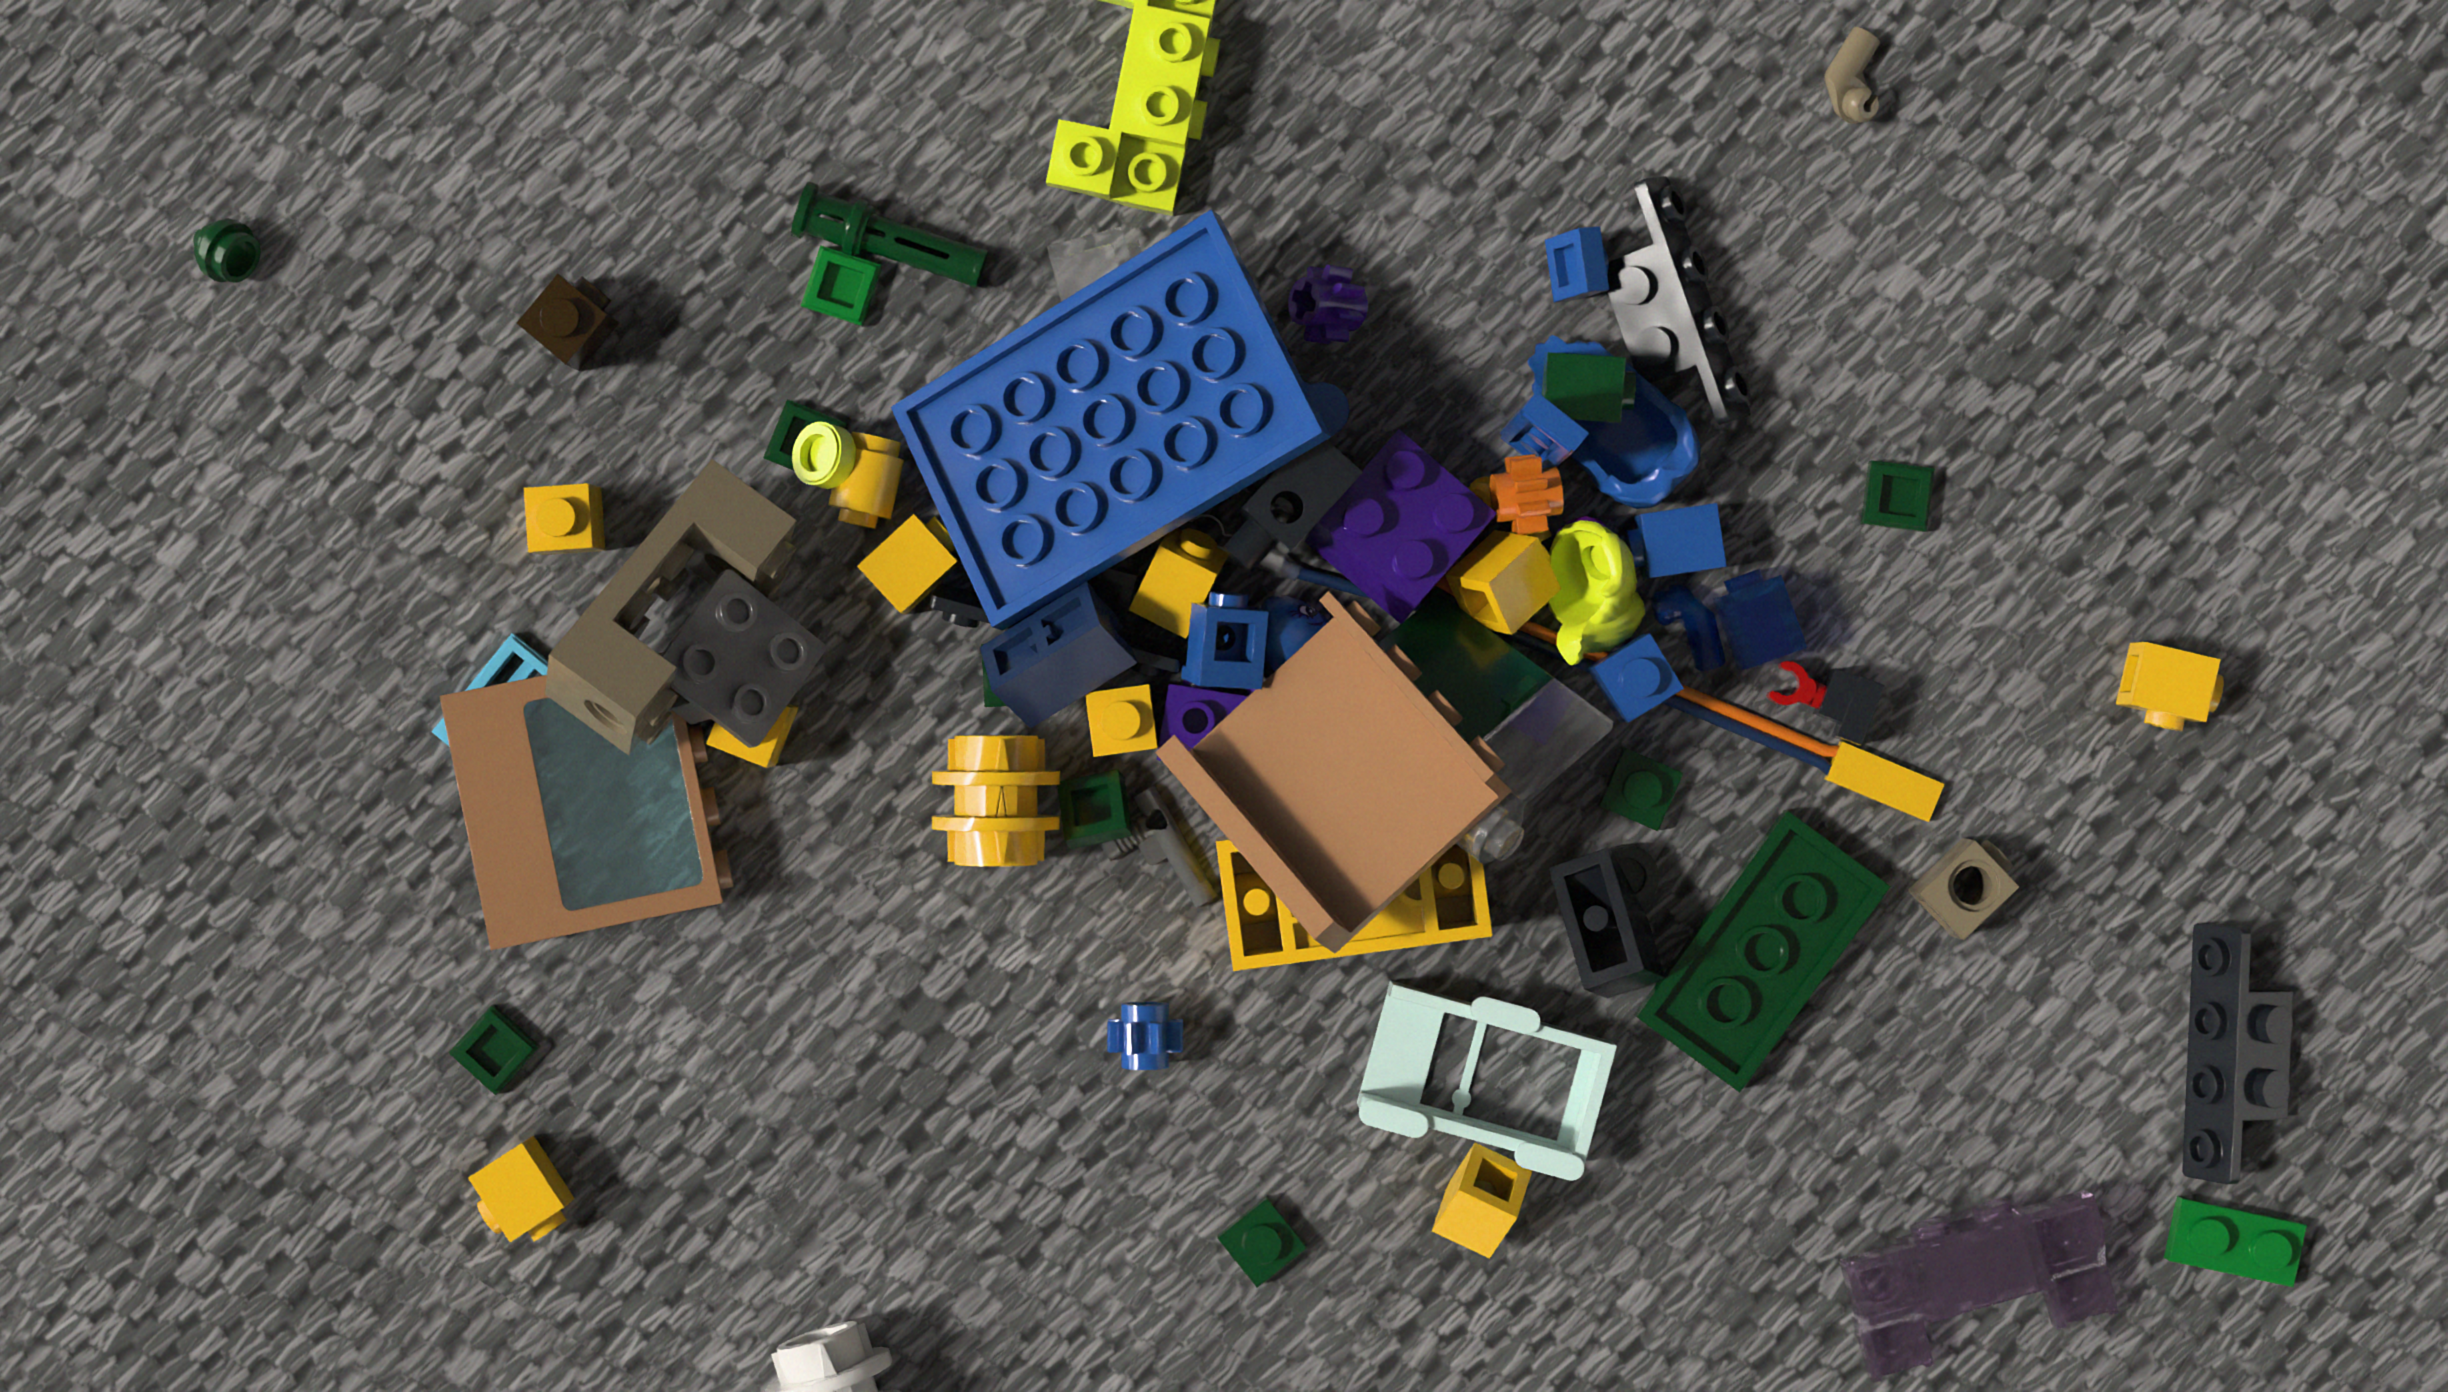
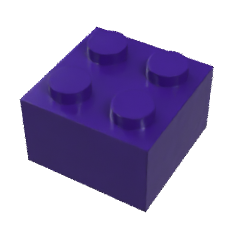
[1304,429,1497,624]

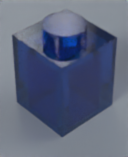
[1712,568,1808,670]

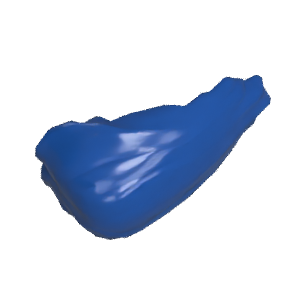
[1527,335,1701,509]

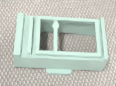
[1357,980,1617,1181]

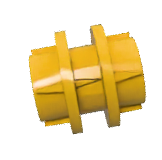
[932,735,1060,866]

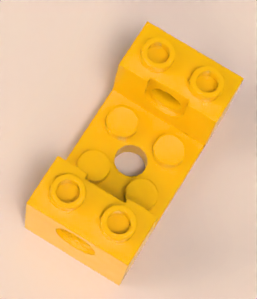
[1216,824,1492,971]

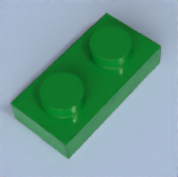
[2164,1196,2307,1288]

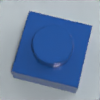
[1545,226,1609,303]

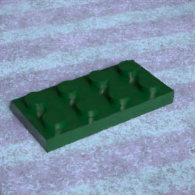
[1634,810,1891,1093]

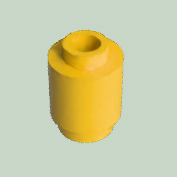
[828,432,904,529]

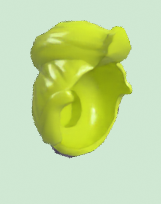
[1547,516,1645,666]

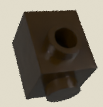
[516,274,619,371]

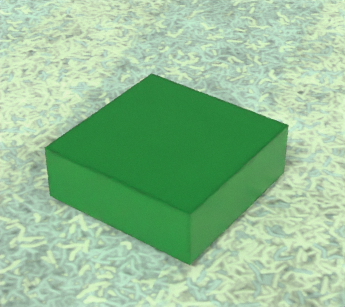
[801,245,882,327]

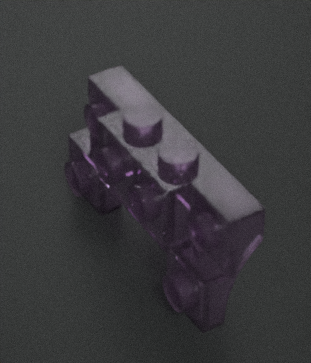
[1839,1190,2119,1383]

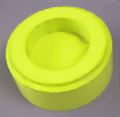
[792,422,856,489]

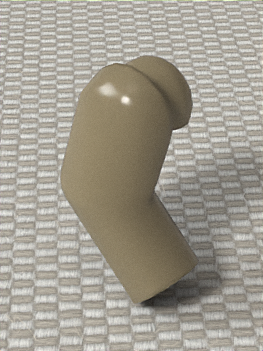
[1824,27,1880,124]

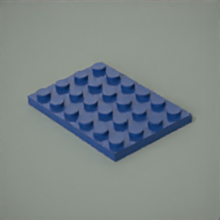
[891,210,1331,631]

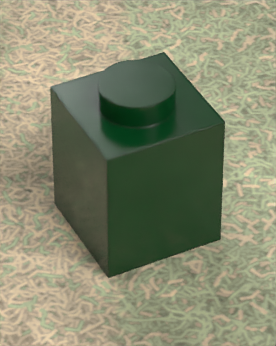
[1541,352,1636,423]

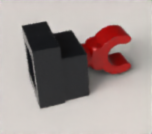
[1766,661,1885,746]

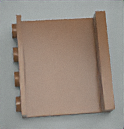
[1155,591,1512,953]

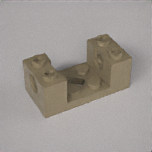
[545,459,797,755]

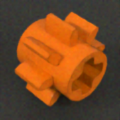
[1489,454,1564,535]

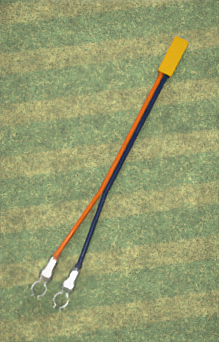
[1189,473,1945,822]

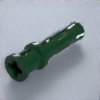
[791,181,988,289]

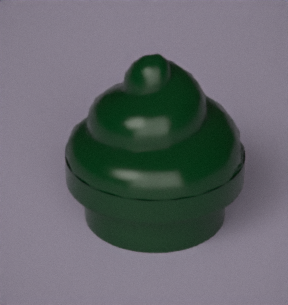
[193,218,261,283]

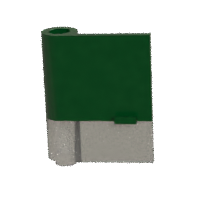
[1378,593,1613,864]

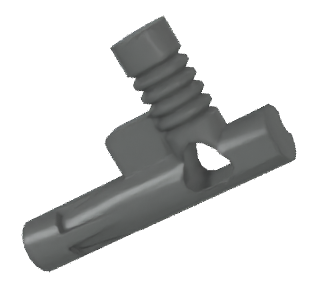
[1100,785,1218,908]

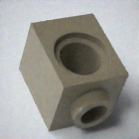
[1908,838,2019,940]

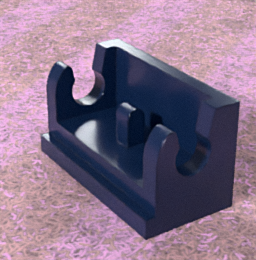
[980,581,1137,728]

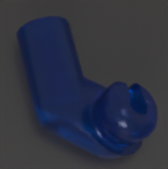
[1650,584,1726,671]

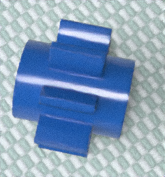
[1107,1001,1183,1070]

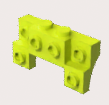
[1046,0,1221,216]

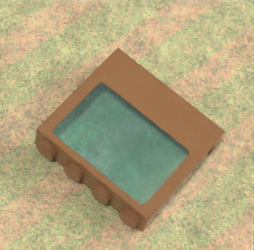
[439,652,734,951]

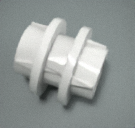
[765,1321,902,1392]

